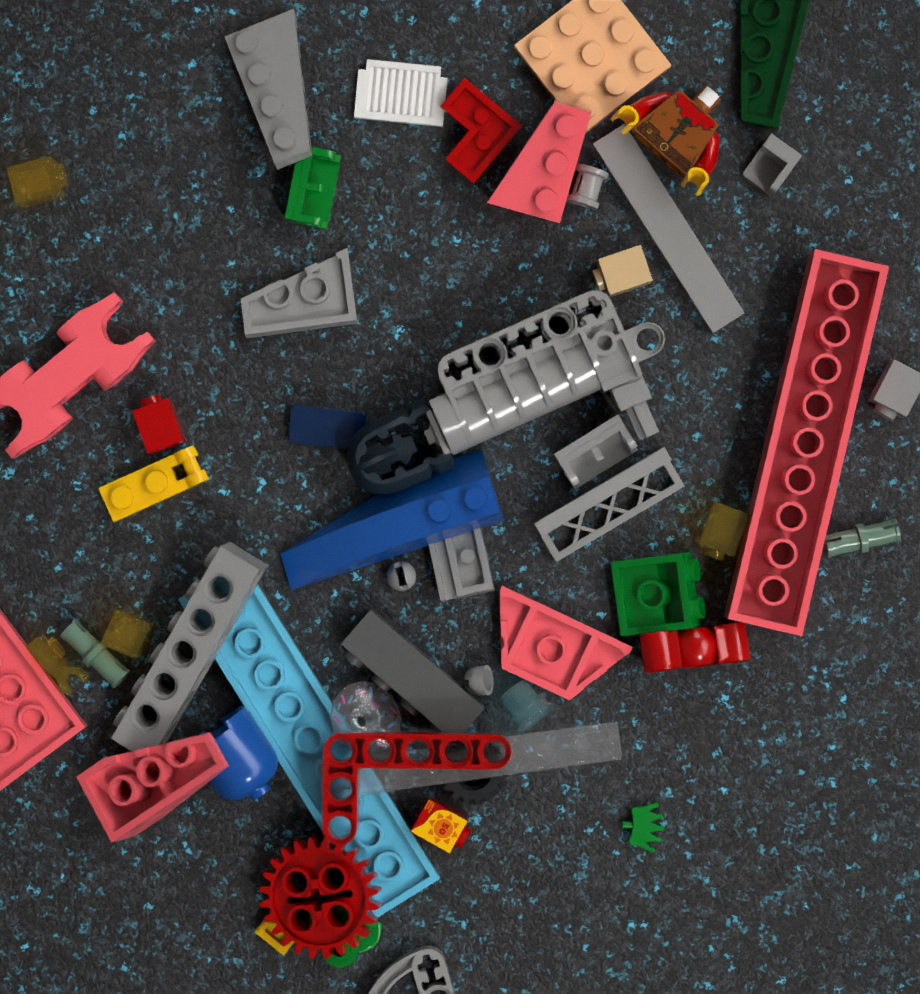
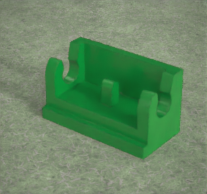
[285,147,341,230]

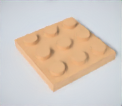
[514,0,672,134]

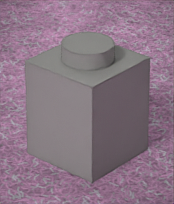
[867,359,920,421]

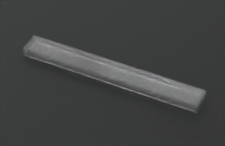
[317,721,623,800]

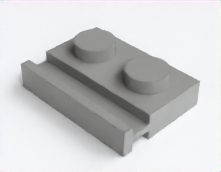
[429,528,495,602]

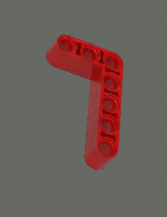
[322,731,512,845]

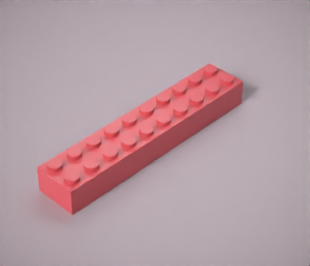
[723,249,889,636]

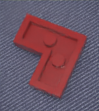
[440,77,522,185]

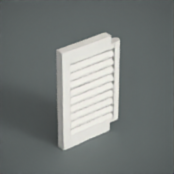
[354,59,448,127]

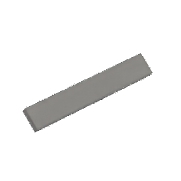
[592,124,744,334]

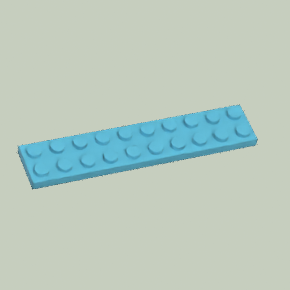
[178,577,440,917]

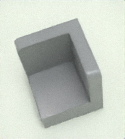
[742,133,802,197]

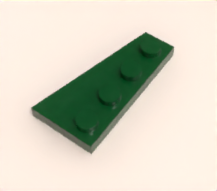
[741,0,810,131]

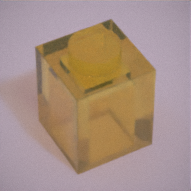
[6,156,69,208]
[696,501,750,561]
[101,607,156,659]

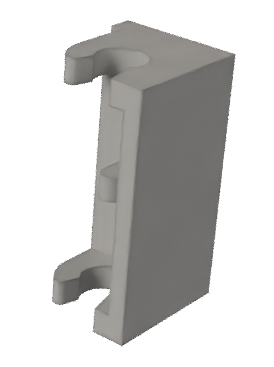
[553,415,638,490]

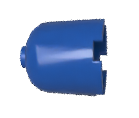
[198,706,278,801]

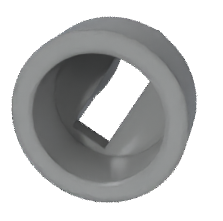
[386,561,416,591]
[463,665,493,696]

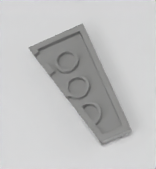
[224,9,312,170]

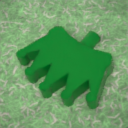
[621,802,665,853]

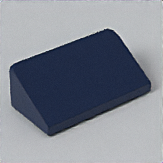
[289,404,367,449]

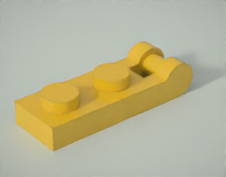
[98,445,209,522]

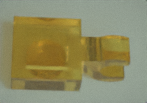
[26,635,89,695]

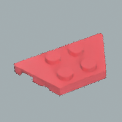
[499,585,633,700]

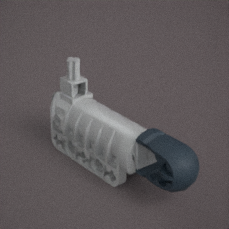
[346,290,665,495]

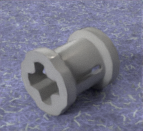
[566,164,609,210]

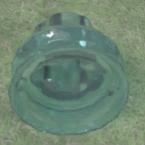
[500,679,555,734]

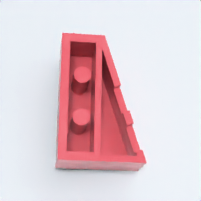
[487,100,591,223]

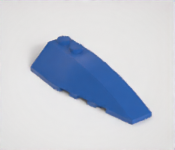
[280,450,505,590]

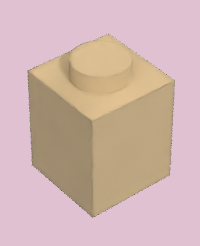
[592,245,653,298]

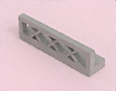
[533,447,685,562]

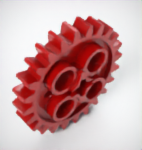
[259,835,382,959]

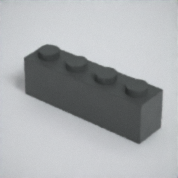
[341,608,485,742]

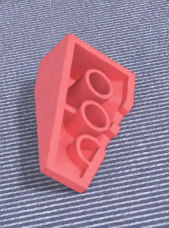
[76,732,229,843]

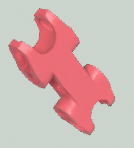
[0,292,156,459]

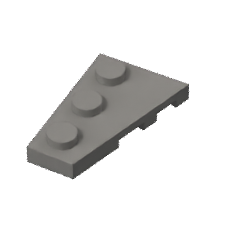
[241,248,358,338]

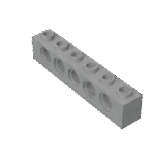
[111,542,268,751]

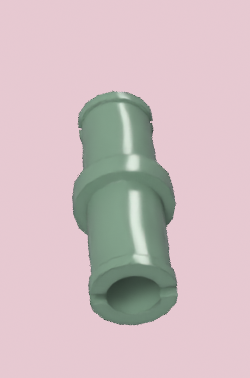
[823,518,901,558]
[60,620,131,688]

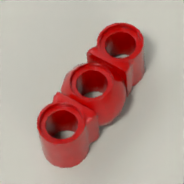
[639,622,751,673]

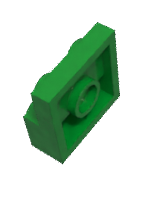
[611,551,706,636]

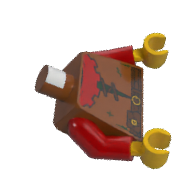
[611,85,721,196]

